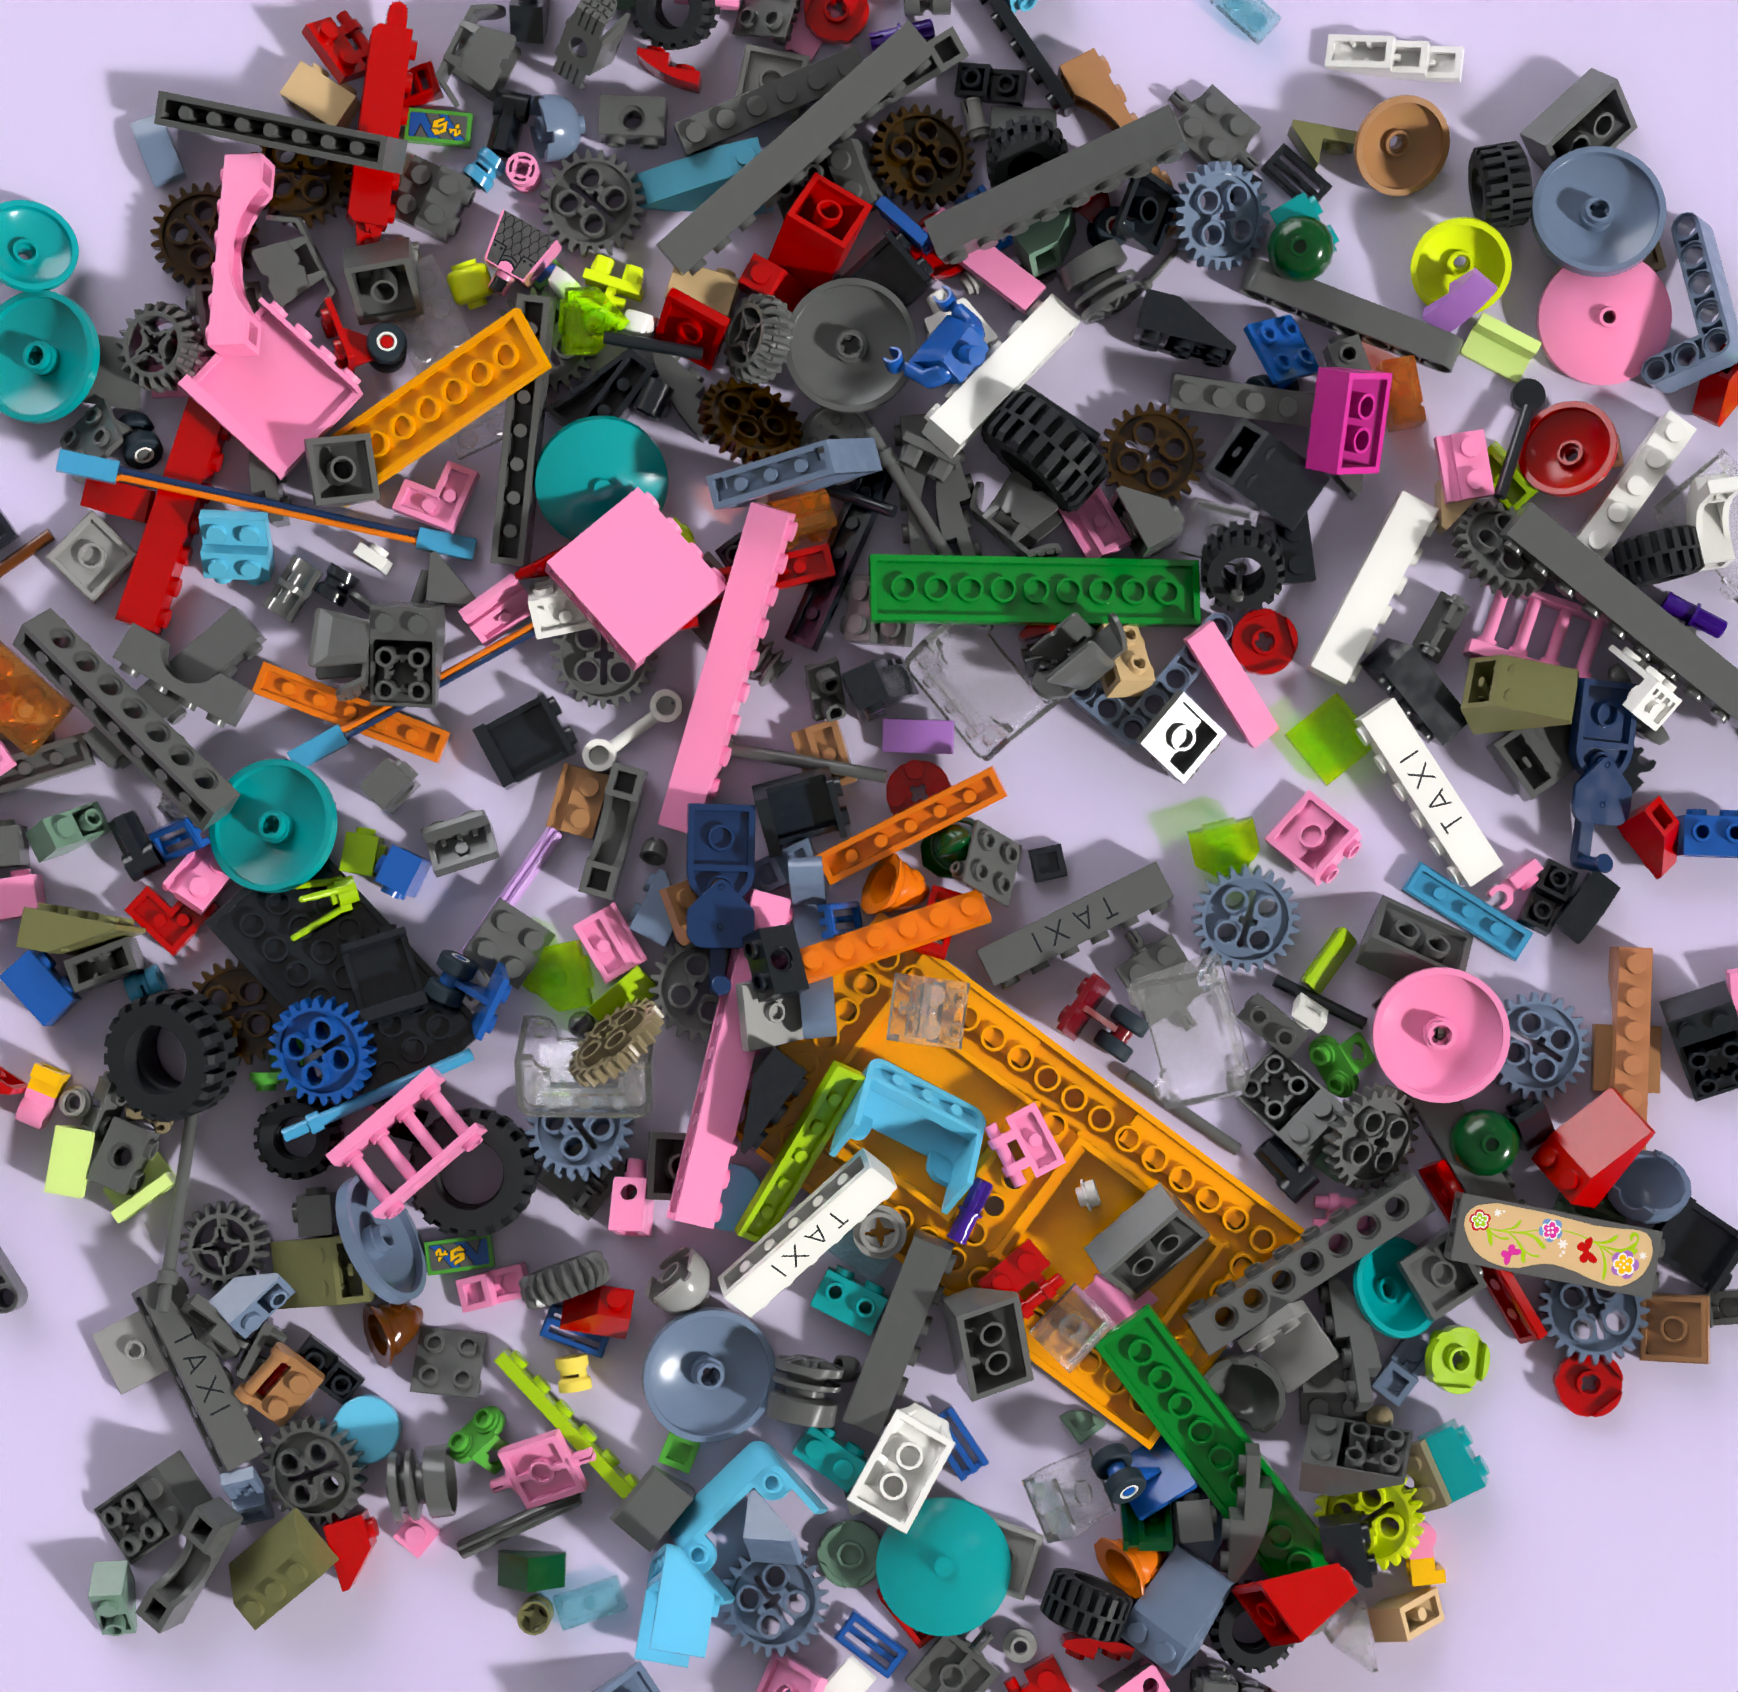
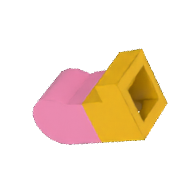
[15,1063,71,1130]
[1405,1520,1446,1587]

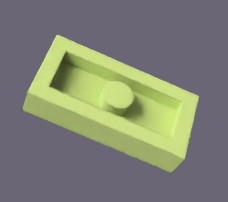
[1459,312,1542,383]
[44,1125,95,1198]
[103,1151,176,1223]

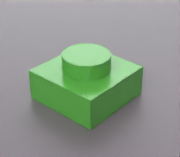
[658,1431,701,1474]

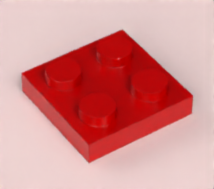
[653,287,731,371]

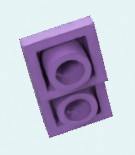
[1422,268,1497,332]
[882,718,955,754]

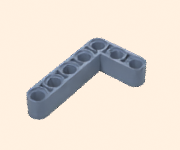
[1641,212,1738,394]
[1068,612,1233,747]
[788,856,837,1039]

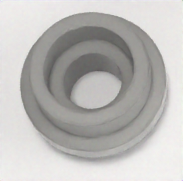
[59,1086,93,1119]
[1003,1628,1037,1663]

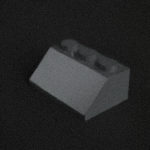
[1520,68,1638,171]
[1109,486,1185,559]
[1355,895,1474,982]
[1084,1182,1211,1301]
[941,1287,1034,1402]

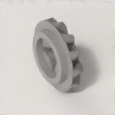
[853,1205,907,1259]

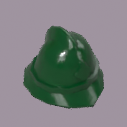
[920,817,975,879]

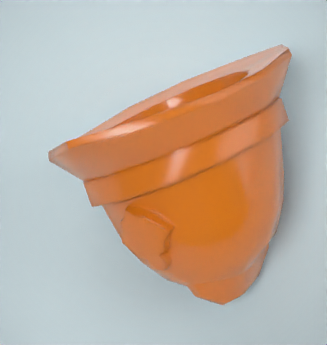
[861,853,930,915]
[1094,1537,1166,1599]

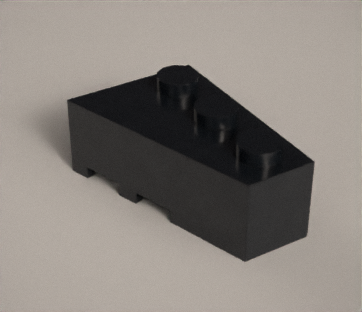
[544,348,659,427]
[1359,638,1468,746]
[842,658,919,722]

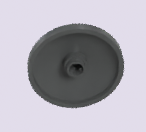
[786,278,918,413]

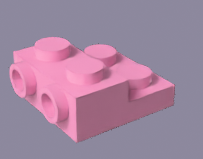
[1264,790,1362,887]

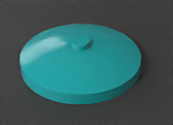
[0,290,100,424]
[534,415,668,541]
[209,759,338,893]
[876,1497,1011,1636]

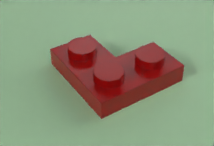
[124,886,221,956]

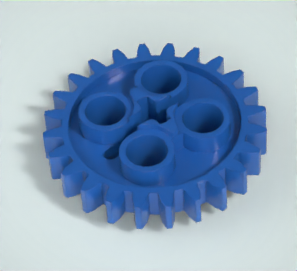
[268,995,377,1106]

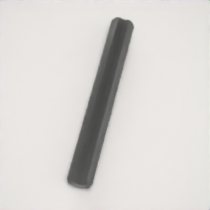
[456,1493,582,1559]

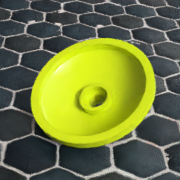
[1410,217,1512,314]

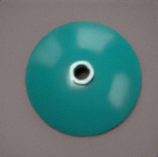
[0,200,79,293]
[1353,1237,1433,1339]

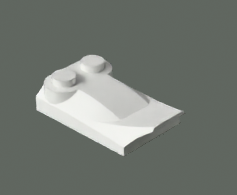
[846,1402,956,1534]

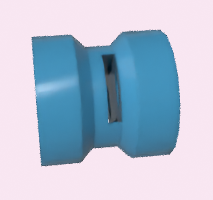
[462,146,506,193]
[123,964,169,1002]

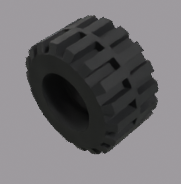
[630,0,721,50]
[986,115,1069,188]
[1468,141,1533,229]
[1201,520,1285,613]
[1612,525,1705,588]
[253,1094,344,1180]
[1040,1568,1133,1642]
[1208,1580,1294,1674]

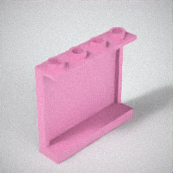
[178,297,364,480]
[545,487,726,671]

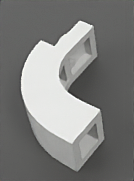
[1686,473,1738,572]

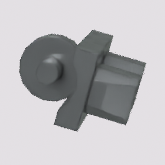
[899,426,961,484]
[263,555,324,624]
[804,657,846,722]
[232,1317,287,1380]

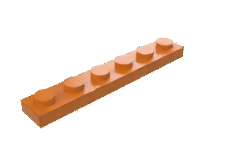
[252,661,450,764]
[815,765,1008,885]
[800,890,992,984]

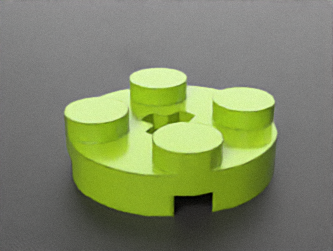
[1425,1325,1490,1394]

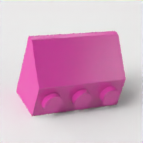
[1305,367,1393,475]

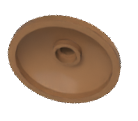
[1354,95,1450,196]

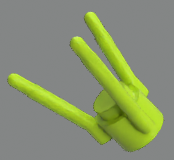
[290,875,360,941]

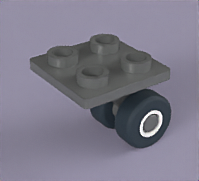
[60,398,163,484]

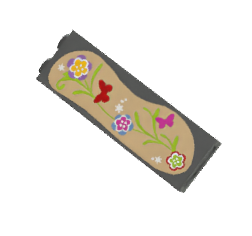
[1443,1191,1665,1299]

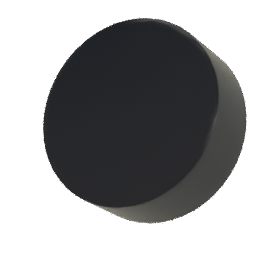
[1510,378,1546,412]

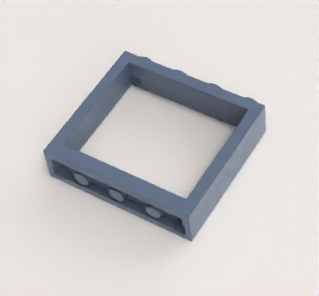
[706,438,882,510]

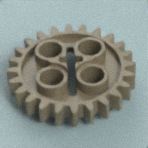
[568,998,665,1088]

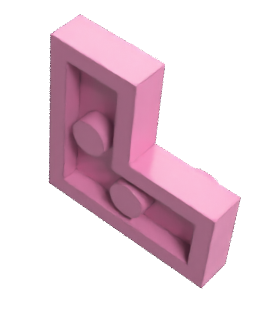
[392,460,480,535]

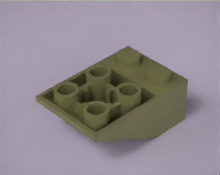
[1461,654,1579,735]
[16,902,146,956]
[270,1234,378,1309]

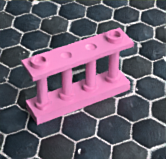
[1462,584,1609,679]
[326,1066,488,1220]

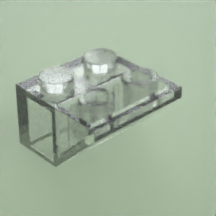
[886,973,970,1049]

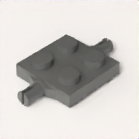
[1168,84,1261,172]
[1114,928,1207,1031]
[905,1627,1000,1692]

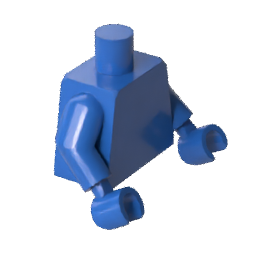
[883,286,989,389]

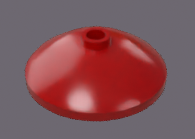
[1518,401,1618,497]

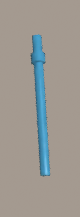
[281,1048,475,1142]

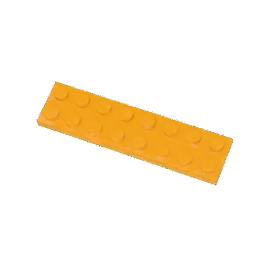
[329,308,552,507]

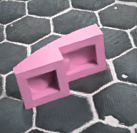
[455,1262,528,1313]

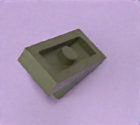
[1287,119,1358,170]

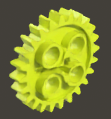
[1314,1477,1425,1571]

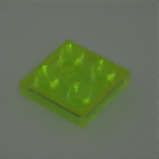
[1284,693,1372,786]

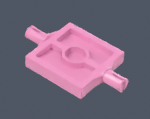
[490,1428,596,1510]

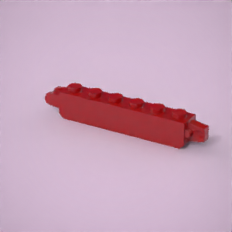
[346,0,418,246]

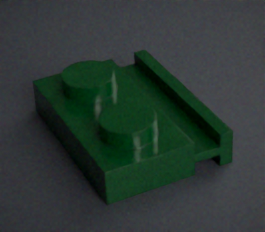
[1119,1502,1173,1551]

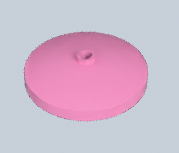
[1536,261,1672,386]
[1372,967,1510,1103]

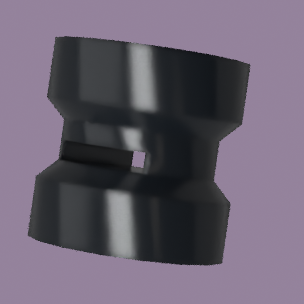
[314,562,360,608]

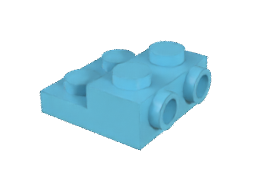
[198,509,275,586]

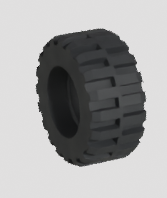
[981,389,1109,513]
[104,988,239,1122]
[409,1108,538,1238]

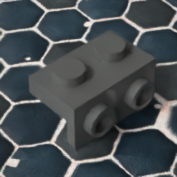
[421,810,500,877]

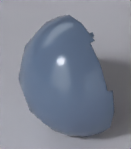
[1606,1149,1692,1224]

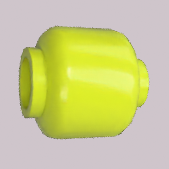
[446,258,494,310]

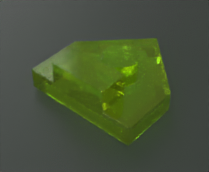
[558,287,630,355]
[1187,816,1260,878]
[522,939,595,1012]

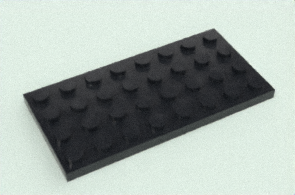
[205,857,476,1110]

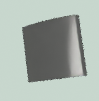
[82,334,142,411]

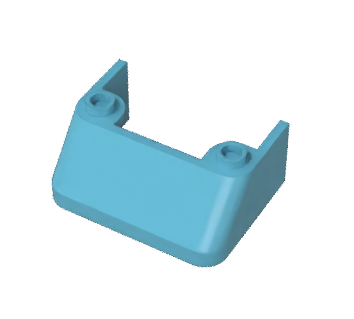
[829,1058,986,1215]
[669,1441,829,1606]
[634,1544,720,1668]

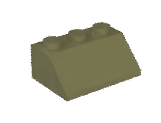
[229,1507,339,1630]

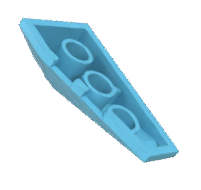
[634,137,774,215]

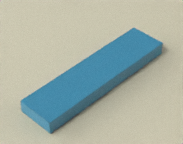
[1401,862,1533,961]

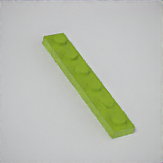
[734,1060,866,1243]
[494,1348,639,1500]

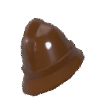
[363,1303,423,1369]

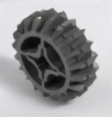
[724,293,794,384]
[116,301,206,393]
[179,1200,271,1291]
[518,1251,610,1310]

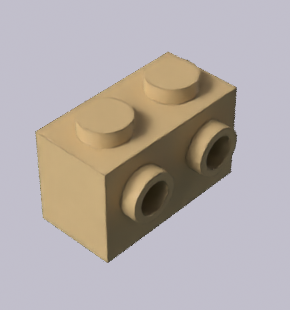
[1097,624,1155,698]

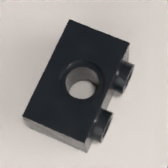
[742,923,810,1003]

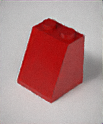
[768,172,873,290]
[1231,1563,1359,1647]

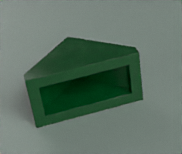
[497,1550,566,1593]

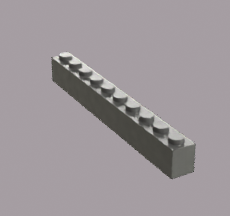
[656,21,935,276]
[1498,502,1738,736]

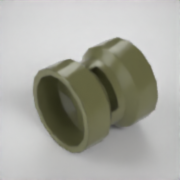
[517,1594,554,1635]

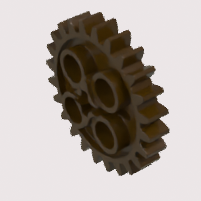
[869,104,976,211]
[251,146,353,229]
[150,182,260,289]
[697,377,803,465]
[1099,402,1206,504]
[192,958,285,1065]

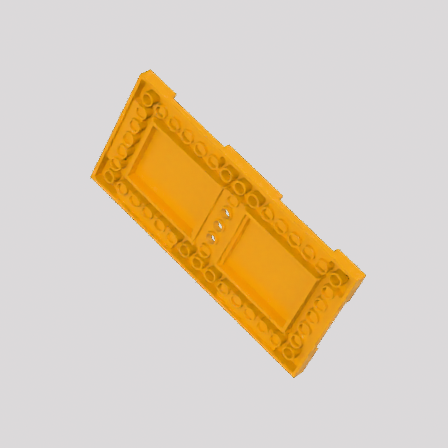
[736,912,1305,1450]

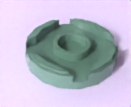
[817,1519,881,1588]

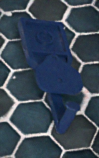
[1569,678,1640,873]
[686,803,756,997]

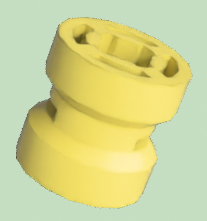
[554,1353,592,1393]

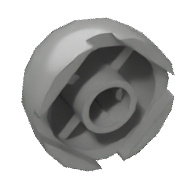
[645,1247,712,1315]

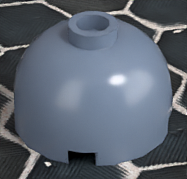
[529,94,586,163]

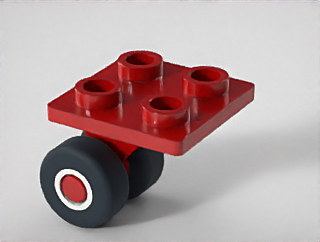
[320,296,407,374]

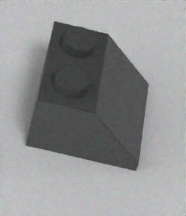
[343,237,425,326]

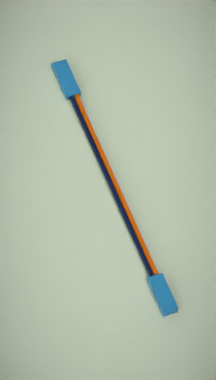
[56,449,477,561]
[287,622,535,768]

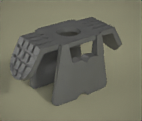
[552,0,631,90]
[435,4,521,108]
[252,214,337,318]
[969,471,1063,557]
[308,591,373,701]
[1030,612,1128,700]

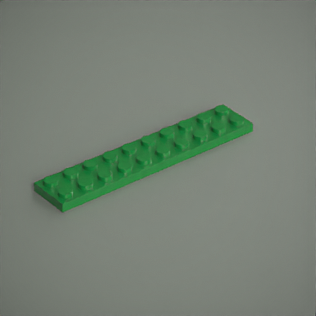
[868,554,1201,628]
[1094,1303,1330,1578]

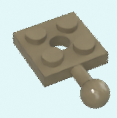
[1366,1404,1452,1521]

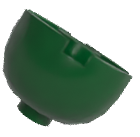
[1267,214,1334,282]
[1449,1109,1519,1176]

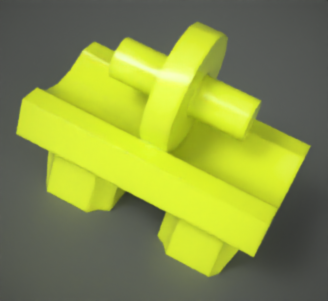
[582,254,645,311]

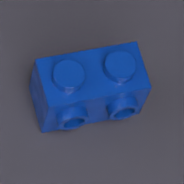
[1676,809,1738,858]
[374,844,431,900]
[0,950,82,1026]

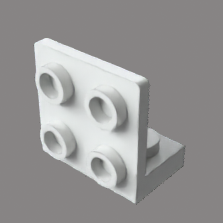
[527,576,595,640]
[1608,644,1682,731]

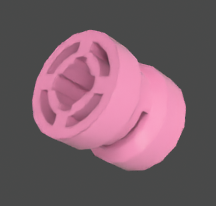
[505,152,542,193]

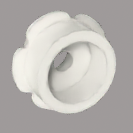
[1075,1179,1101,1211]

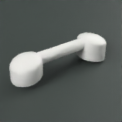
[548,266,659,338]
[582,689,683,772]

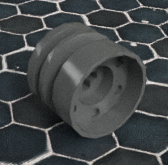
[1057,239,1145,325]
[765,1354,844,1428]
[386,1444,458,1523]

